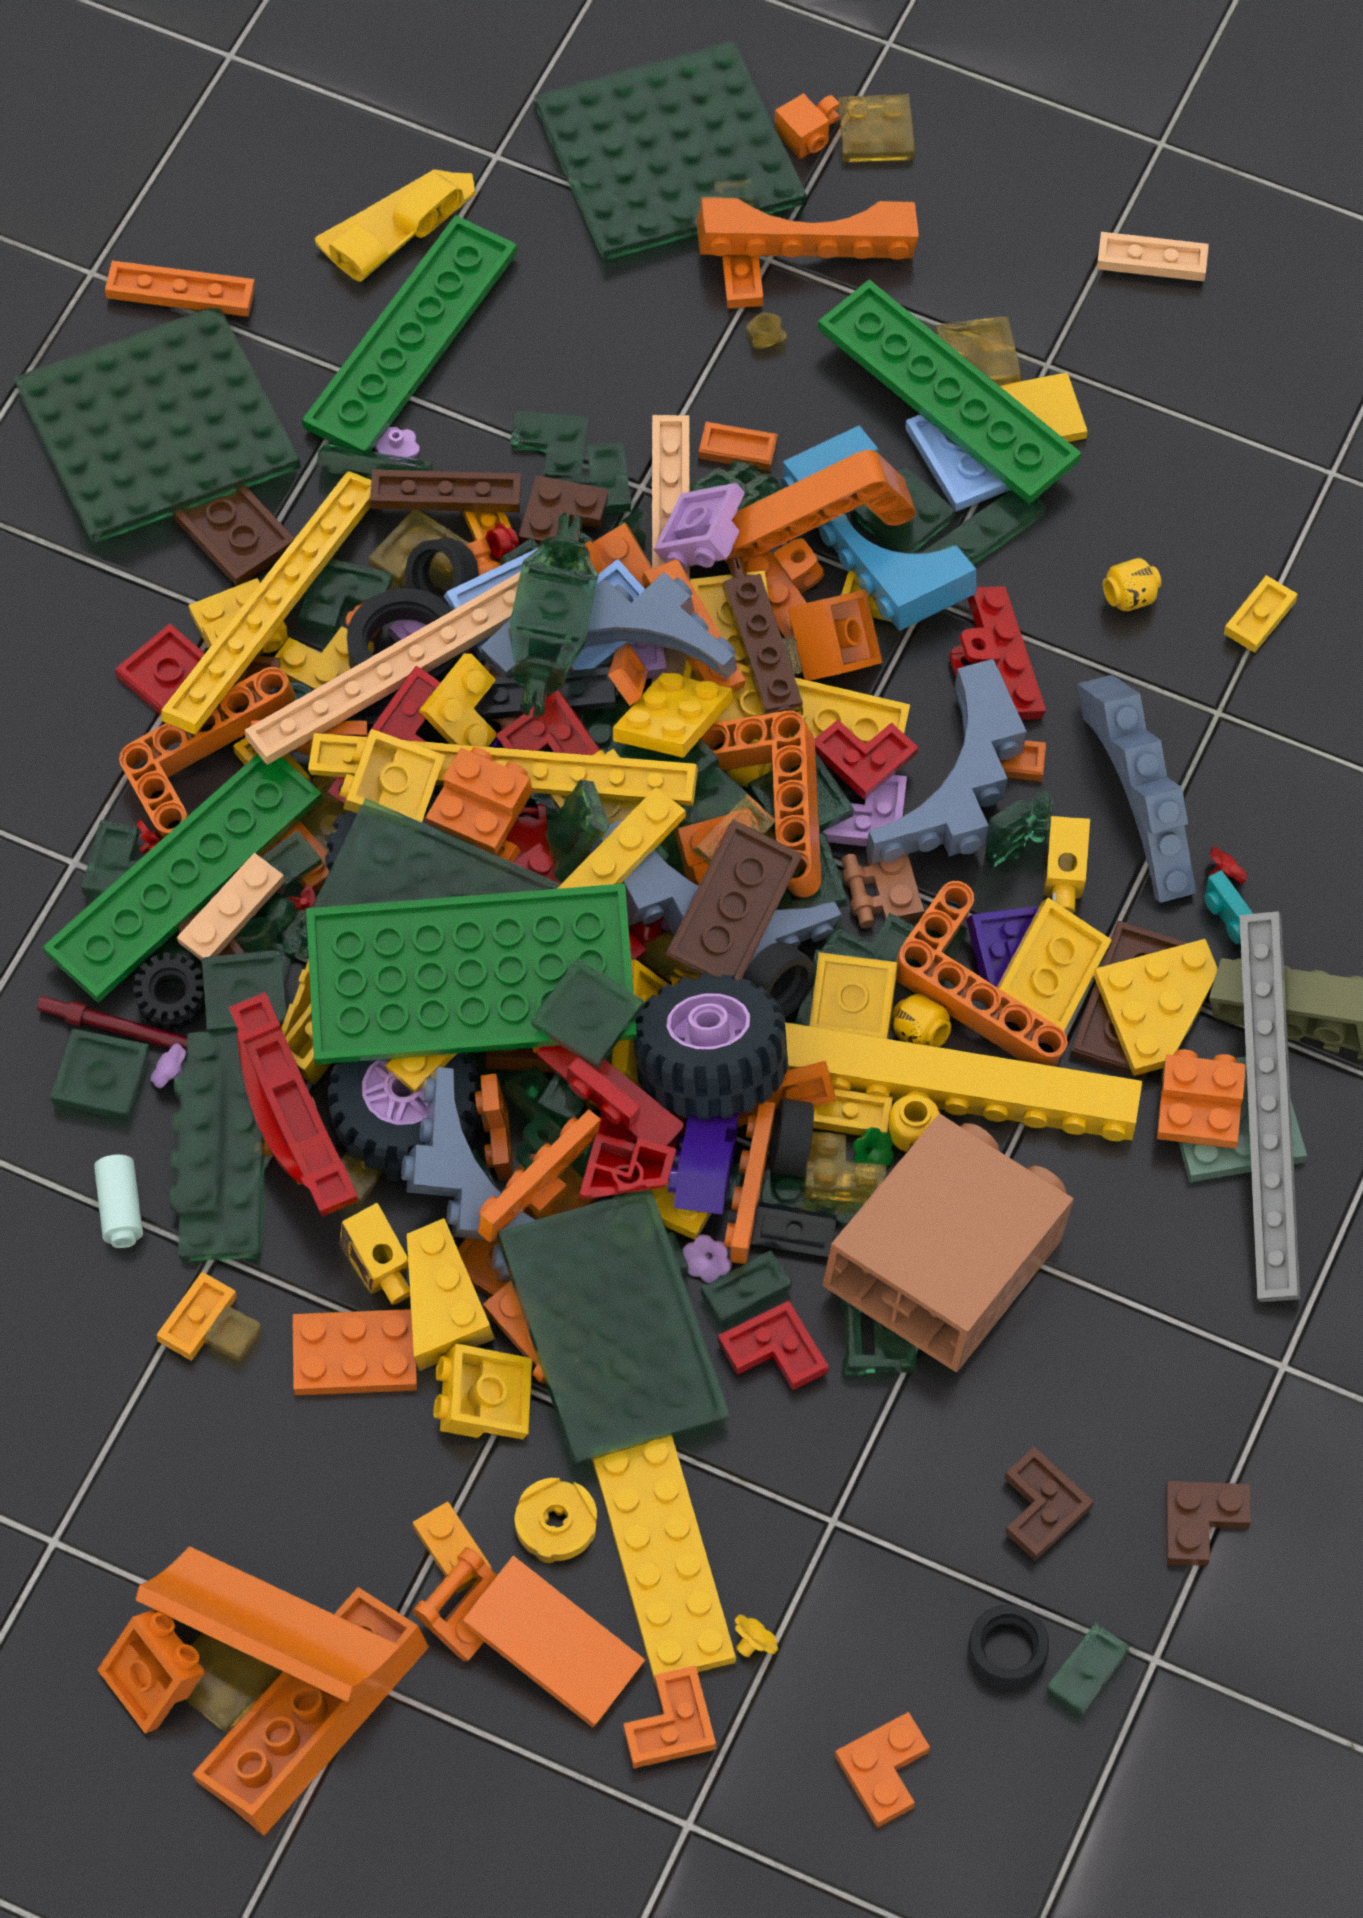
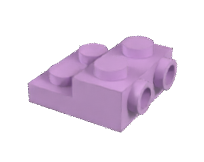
[654,483,745,571]

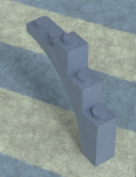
[480,572,737,680]
[866,659,1027,864]
[1077,675,1196,903]
[587,819,842,979]
[401,1067,603,1290]

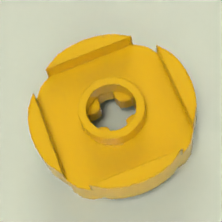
[514,1478,597,1563]

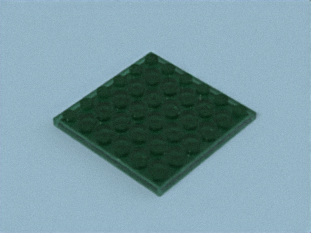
[534,41,807,261]
[14,308,301,544]

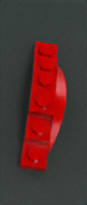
[229,992,359,1217]

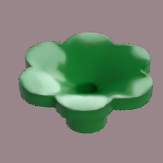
[853,1127,894,1177]

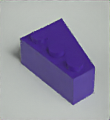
[668,1112,739,1214]

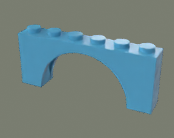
[781,425,977,631]

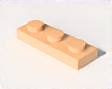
[1097,232,1209,281]
[177,853,285,965]

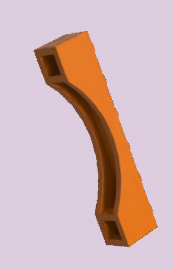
[696,197,919,260]

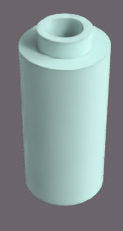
[94,1155,143,1248]

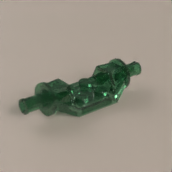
[508,514,598,717]

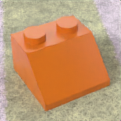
[788,589,883,681]

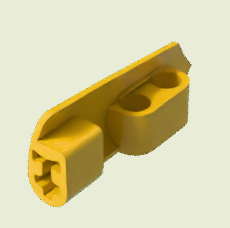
[315,169,476,282]

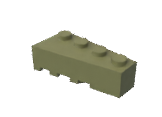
[1209,958,1363,1060]

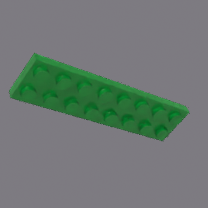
[302,215,517,459]
[818,280,1081,504]
[43,754,323,1003]

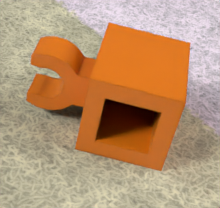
[774,93,840,159]

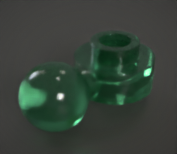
[235,897,297,955]

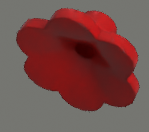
[1209,846,1247,884]

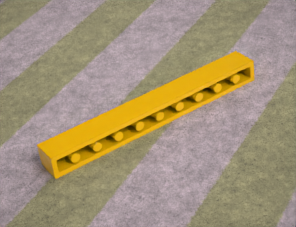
[785,1022,1142,1141]

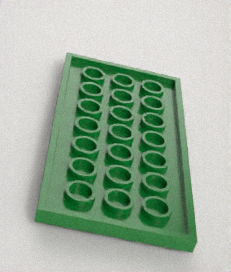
[306,883,637,1065]

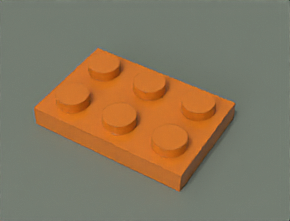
[293,1309,417,1396]

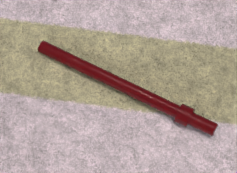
[37,995,241,1069]

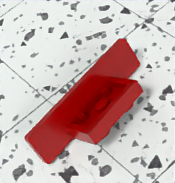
[537,1043,684,1146]

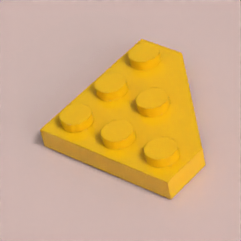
[1094,939,1218,1076]

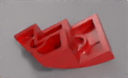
[578,1114,680,1199]

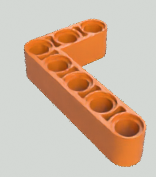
[724,450,916,563]
[119,667,296,839]
[697,711,821,898]
[895,881,1068,1067]

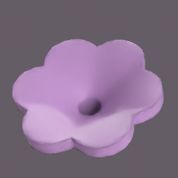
[374,427,420,467]
[150,1043,190,1088]
[683,1234,732,1283]

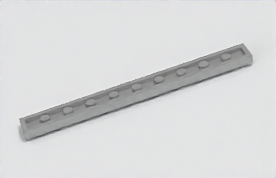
[1239,911,1300,1302]

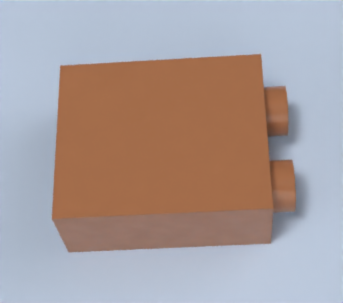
[822,1113,1074,1373]

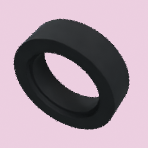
[347,588,462,682]

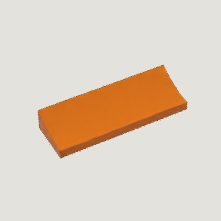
[135,1546,400,1702]
[192,1587,429,1836]

